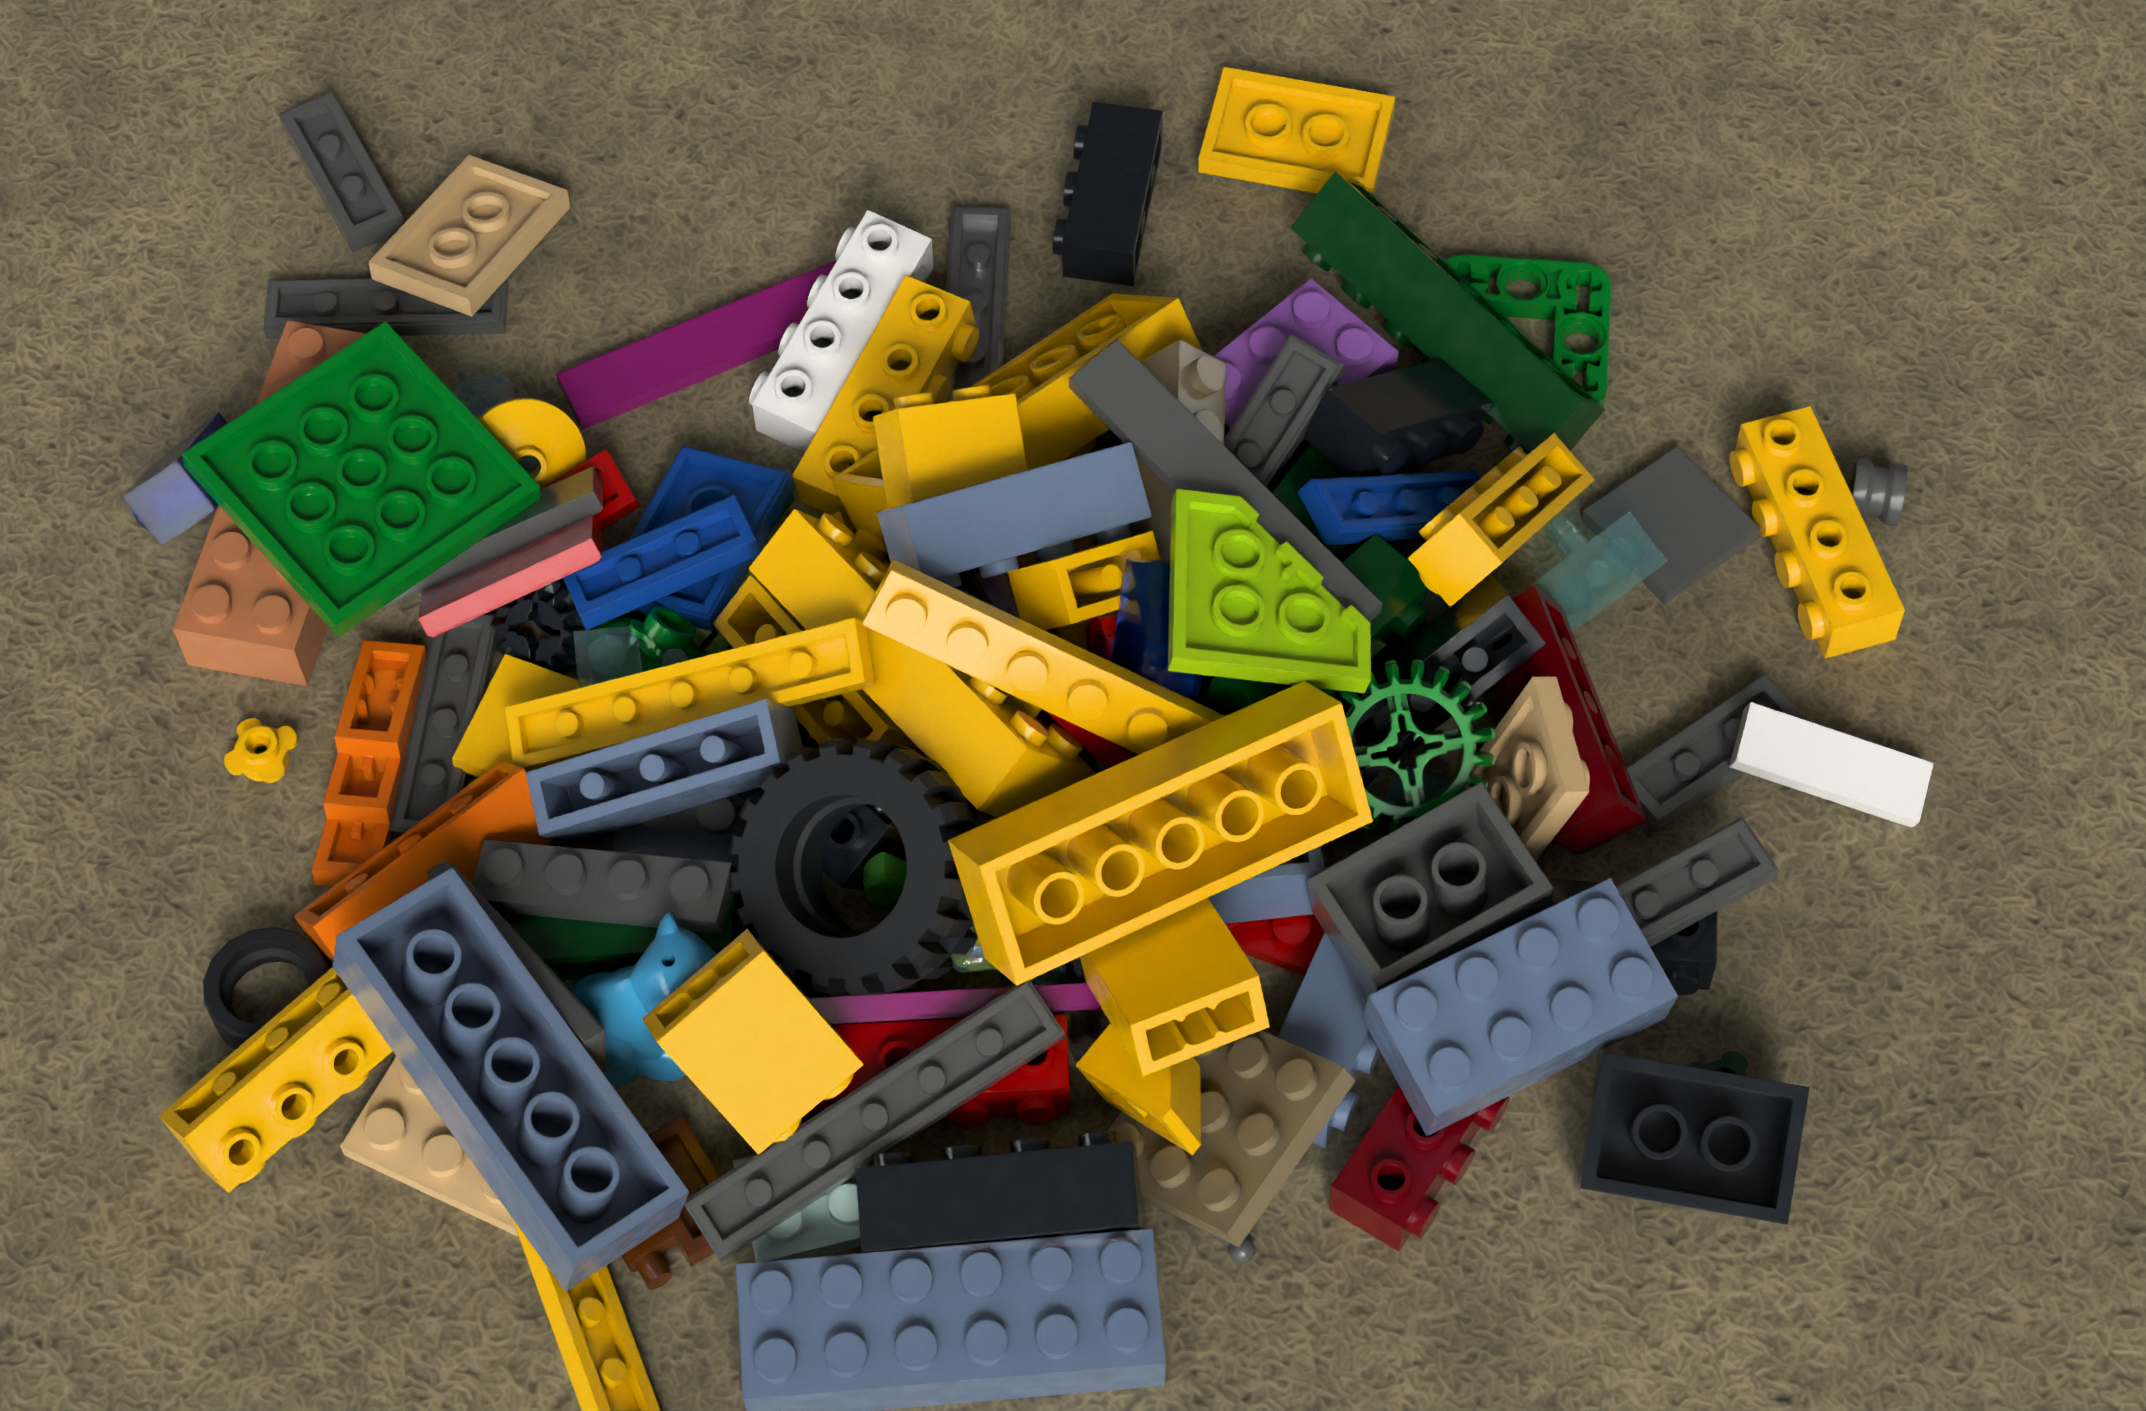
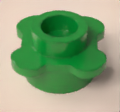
[628,606,698,664]

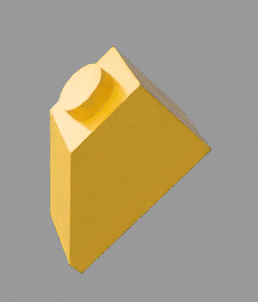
[1007,531,1170,630]
[1075,1023,1201,1155]

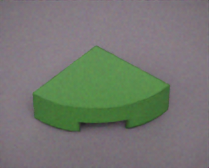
[863,851,907,912]

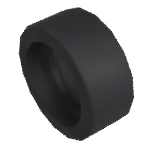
[203,927,329,1050]

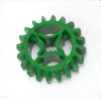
[1339,659,1496,834]

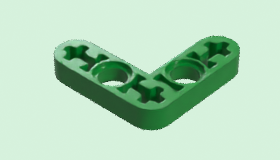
[1445,255,1611,406]

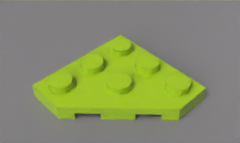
[1168,489,1371,693]

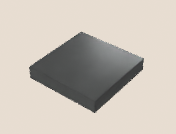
[1582,446,1760,605]

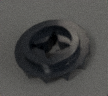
[490,581,589,674]

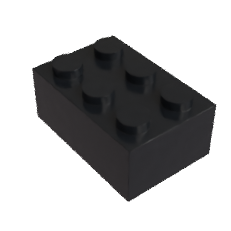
[1578,1051,1810,1225]

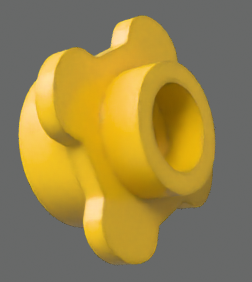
[224,718,298,783]

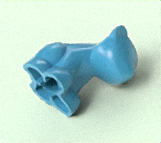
[570,911,717,1085]

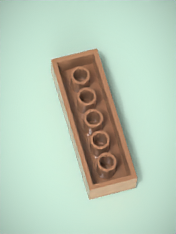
[173,320,366,686]

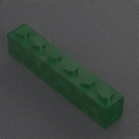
[1290,171,1605,455]

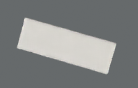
[1729,702,1934,827]

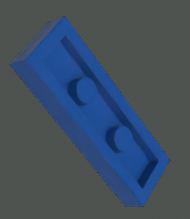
[563,495,761,631]

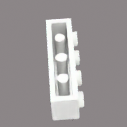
[749,210,933,452]

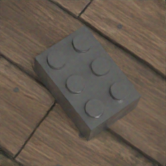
[1307,782,1553,997]

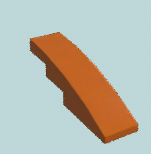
[312,640,427,887]

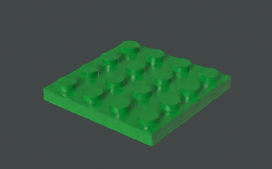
[182,321,541,637]

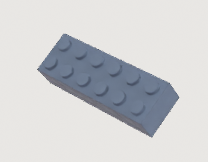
[332,867,689,1292]
[736,1228,1166,1411]

